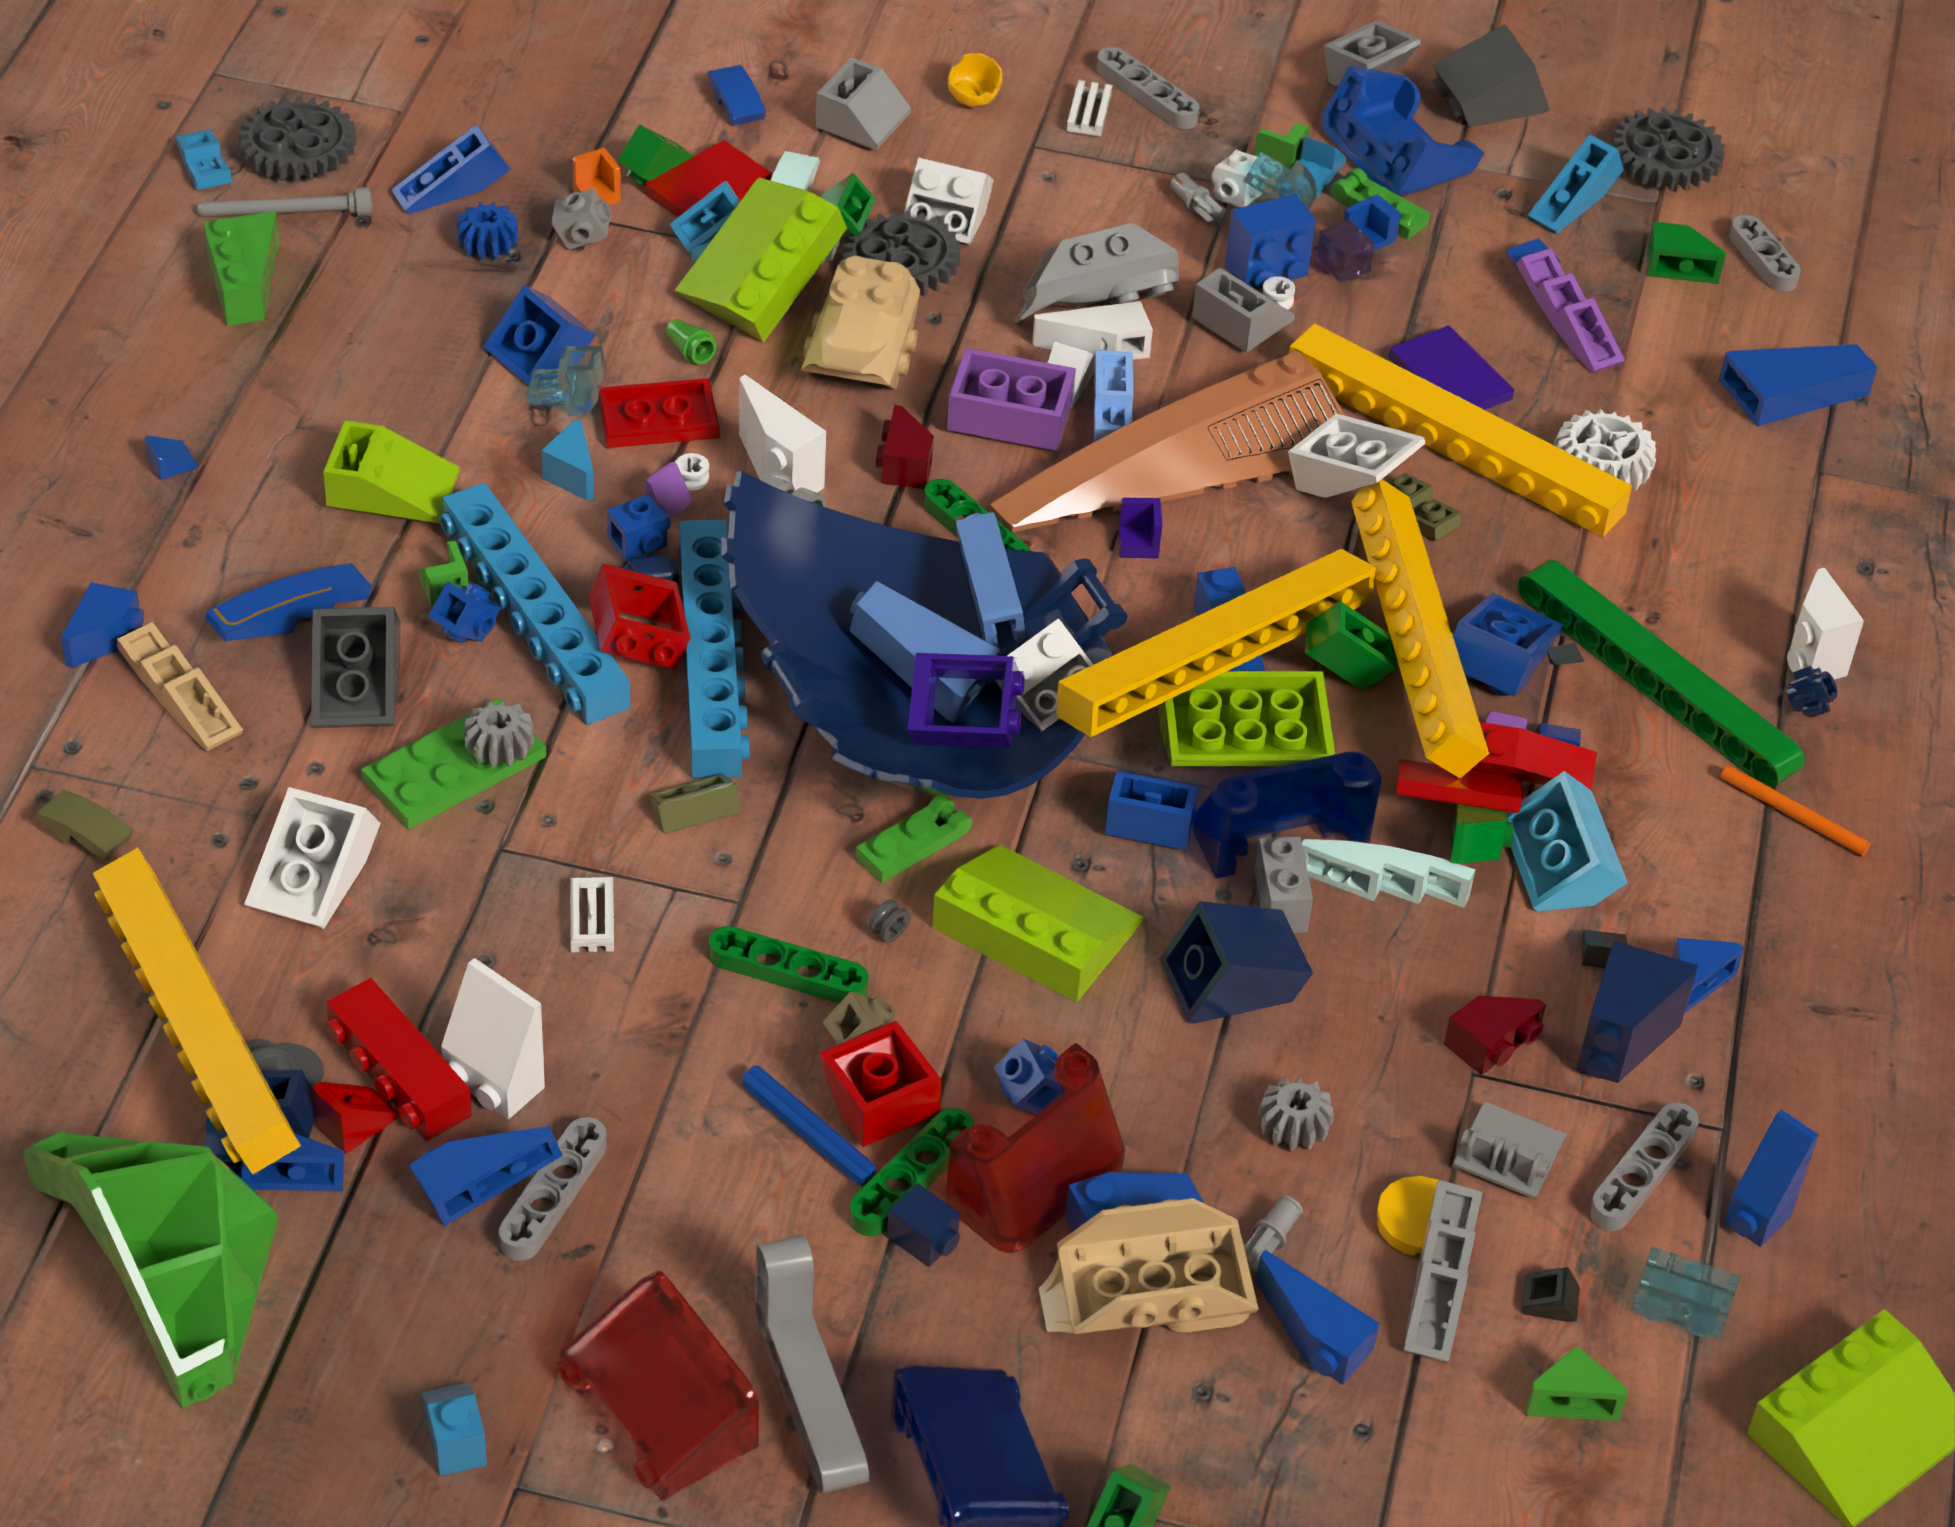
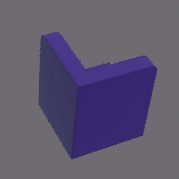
[1118,497,1162,559]

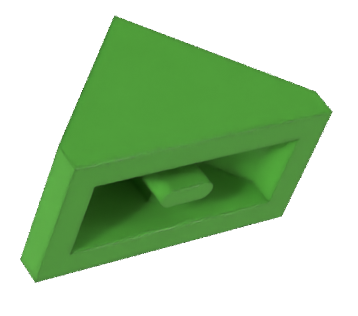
[1526,1346,1628,1421]

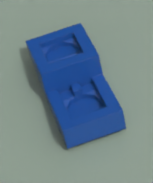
[707,64,766,126]

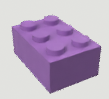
[947,348,1076,451]

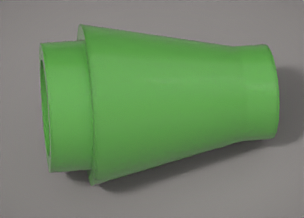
[666,319,717,364]

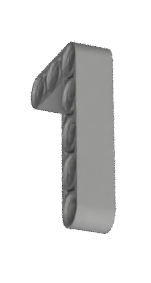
[755,1234,869,1494]

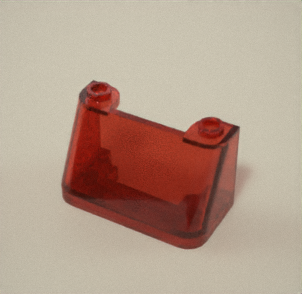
[945,1043,1125,1253]
[557,1270,759,1501]

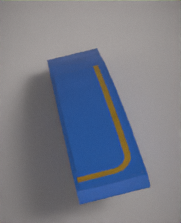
[205,563,372,641]

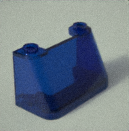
[1192,751,1382,879]
[891,1365,1069,1527]

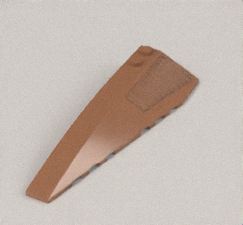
[990,351,1344,532]

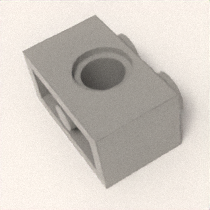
[1254,836,1313,933]

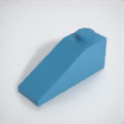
[1528,134,1624,234]

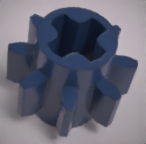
[1787,666,1838,717]

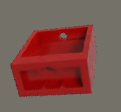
[588,564,690,669]

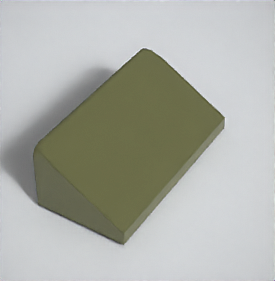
[646,773,741,833]

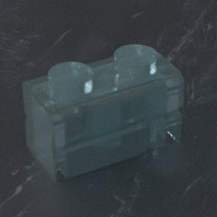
[1632,1246,1740,1339]

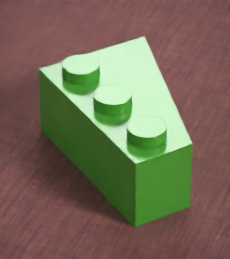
[203,211,280,326]

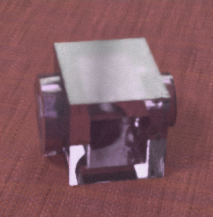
[1313,220,1375,283]

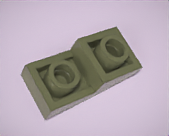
[1389,473,1462,541]
[34,790,134,862]

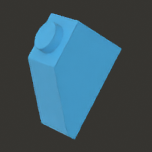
[420,1382,487,1476]

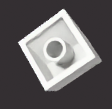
[1787,568,1864,679]

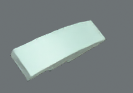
[1302,839,1476,908]

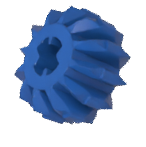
[457,202,518,260]

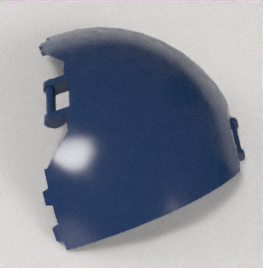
[721,471,1128,799]

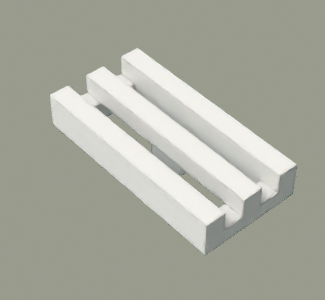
[1067,80,1112,136]
[570,877,614,952]

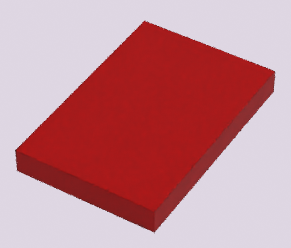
[645,140,772,217]
[597,378,720,448]
[1396,759,1522,813]

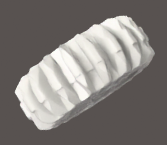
[1554,409,1656,491]

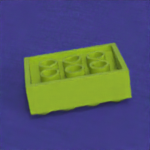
[675,177,847,343]
[1158,671,1336,766]
[932,844,1143,1003]
[1747,1309,1955,1527]

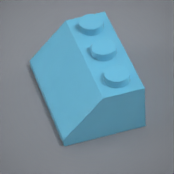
[1507,771,1628,912]

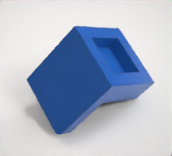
[1341,194,1401,255]

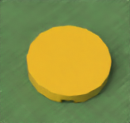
[1376,1176,1438,1257]

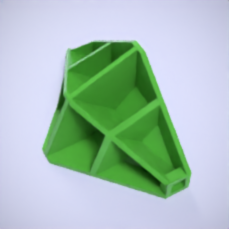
[23,1130,278,1409]

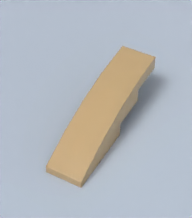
[117,622,243,751]

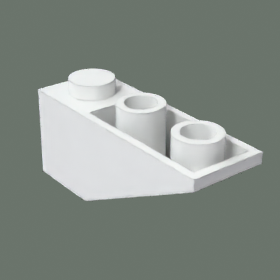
[1032,301,1153,360]

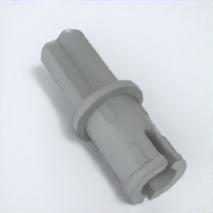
[1170,173,1225,225]
[1244,1195,1303,1273]

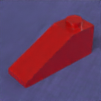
[1471,722,1597,791]

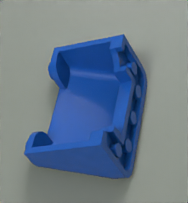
[1322,66,1484,197]

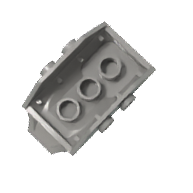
[1014,223,1179,324]

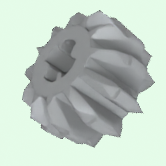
[464,699,535,769]
[1258,1075,1334,1152]

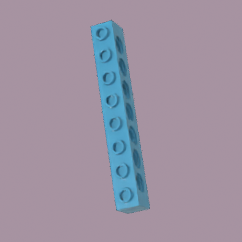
[439,482,630,725]
[679,520,750,778]

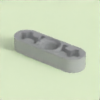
[1729,215,1801,292]

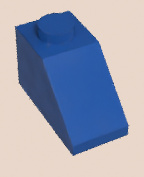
[61,582,144,667]

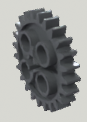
[239,96,357,182]
[1611,107,1725,191]
[843,211,960,297]

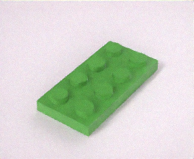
[361,698,546,830]

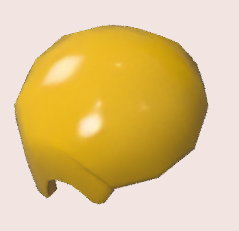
[947,53,1003,108]

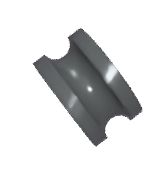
[869,899,911,943]

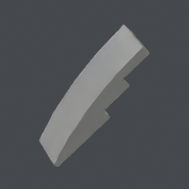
[1402,1180,1483,1363]

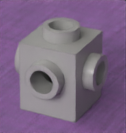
[552,188,612,250]

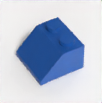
[484,285,596,387]

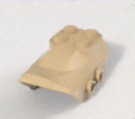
[801,256,920,389]
[1039,1198,1259,1334]

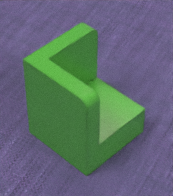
[1254,122,1310,172]
[419,540,468,607]

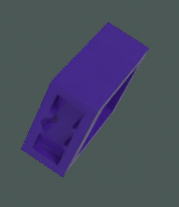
[908,653,1025,748]

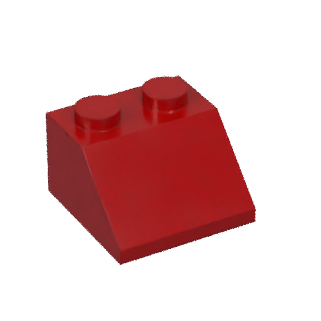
[819,1020,941,1147]

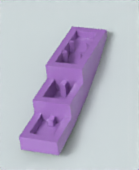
[1516,248,1625,373]

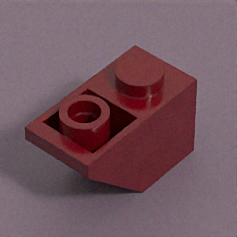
[875,405,934,489]
[1444,995,1546,1075]

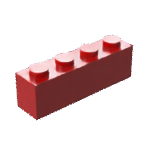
[325,977,472,1141]

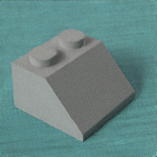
[1324,20,1421,86]

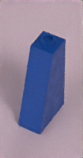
[1719,344,1877,426]

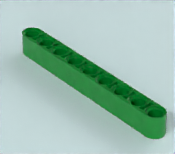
[1517,559,1805,788]

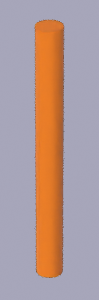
[1720,764,1871,857]

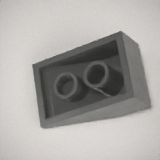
[311,607,401,728]

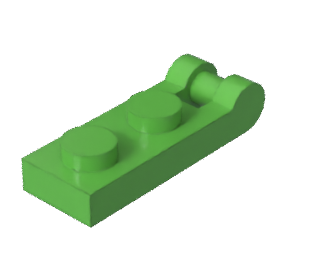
[1330,167,1431,240]
[856,794,973,883]

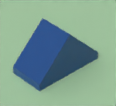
[1672,938,1744,1012]

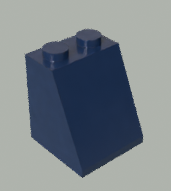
[1159,901,1313,1023]
[1576,941,1698,1083]

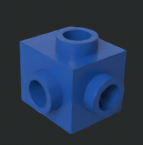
[607,494,671,562]
[428,582,501,643]
[994,1039,1072,1116]

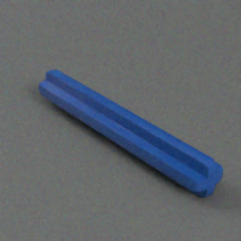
[742,1065,876,1186]

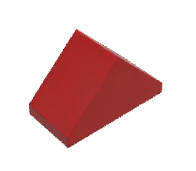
[313,1081,399,1154]

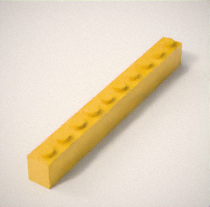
[1289,323,1632,538]
[1351,479,1489,778]
[1056,549,1376,737]
[93,847,301,1175]

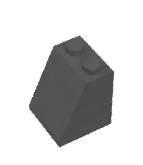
[1433,24,1550,127]

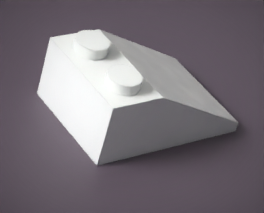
[739,375,826,493]
[1288,413,1426,498]
[244,787,380,929]
[441,958,545,1120]

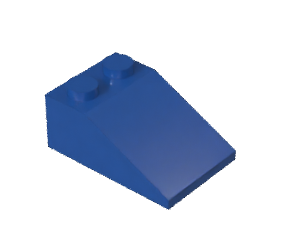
[1453,592,1563,696]

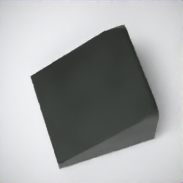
[1582,929,1628,968]
[1522,1267,1580,1322]

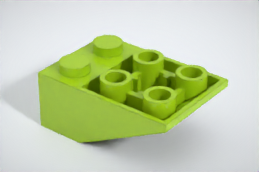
[323,420,460,523]

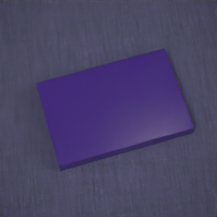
[1388,325,1514,410]

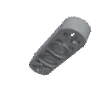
[1096,47,1200,129]
[1589,1102,1699,1231]
[499,1117,607,1261]

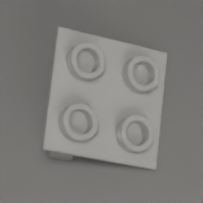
[1452,1101,1567,1199]

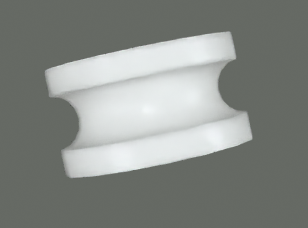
[1262,276,1295,310]
[675,453,709,491]

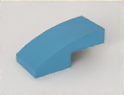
[176,129,232,190]

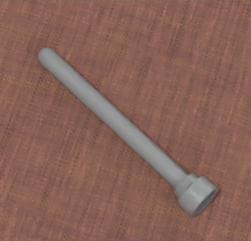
[197,187,373,217]

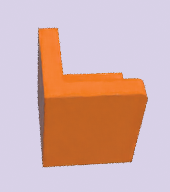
[572,148,621,205]

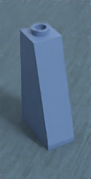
[956,512,1027,656]
[849,581,1001,723]

